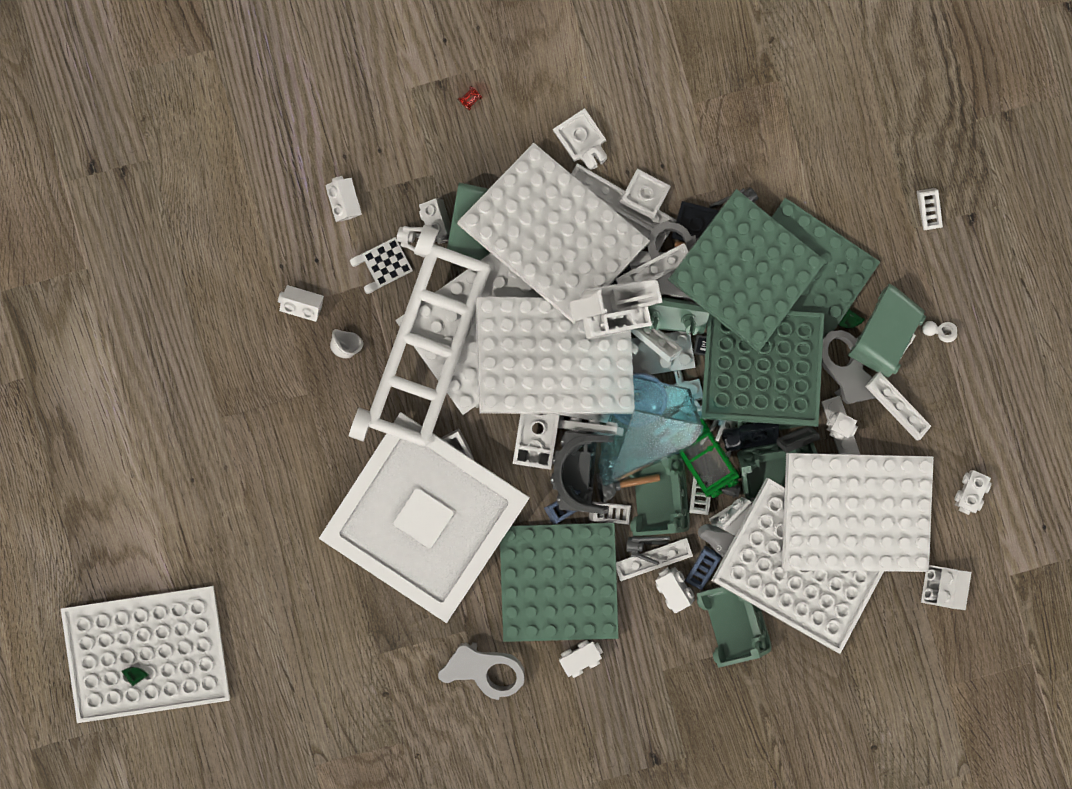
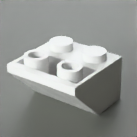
[921,565,972,610]

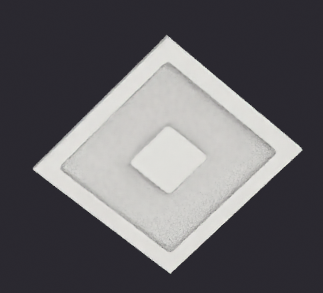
[319,412,530,623]

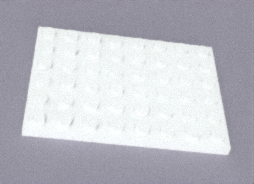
[457,143,650,324]
[395,253,543,415]
[476,297,635,414]
[782,453,934,572]
[711,478,884,654]
[61,586,230,723]

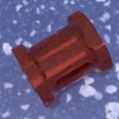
[457,86,483,111]

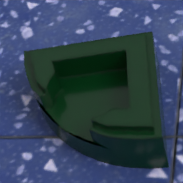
[838,309,865,328]
[122,667,149,687]

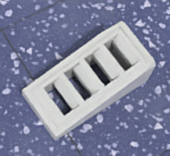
[917,188,943,230]
[689,475,713,515]
[589,501,631,525]

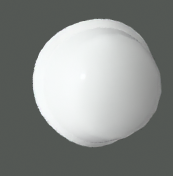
[330,329,363,358]

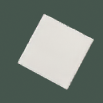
[620,169,671,220]

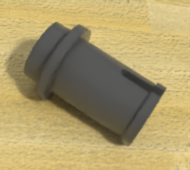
[722,484,741,498]

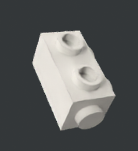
[325,176,362,222]
[419,198,451,244]
[278,285,324,322]
[826,412,858,440]
[954,470,992,515]
[655,567,695,613]
[559,640,603,678]

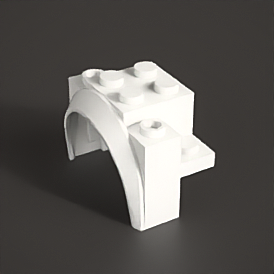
[569,280,662,339]

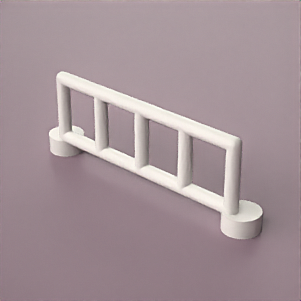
[349,225,491,446]

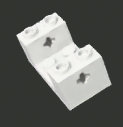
[513,414,559,470]

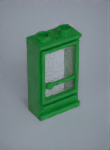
[670,419,741,499]

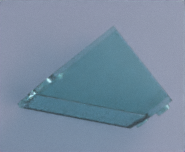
[598,376,703,486]

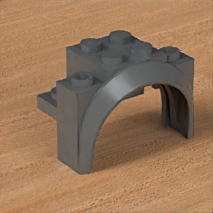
[551,431,615,514]

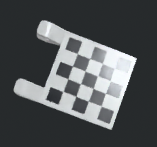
[350,237,413,294]

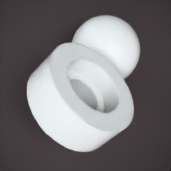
[922,321,957,342]

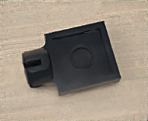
[672,201,719,242]
[722,422,779,452]

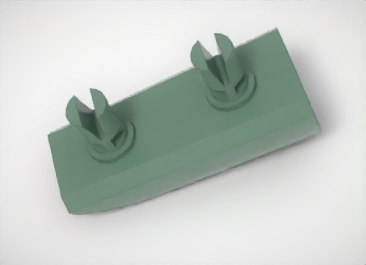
[643,296,710,335]

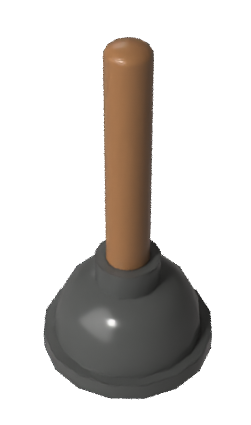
[597,472,660,503]

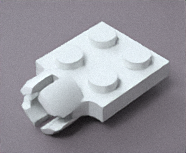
[553,108,607,170]

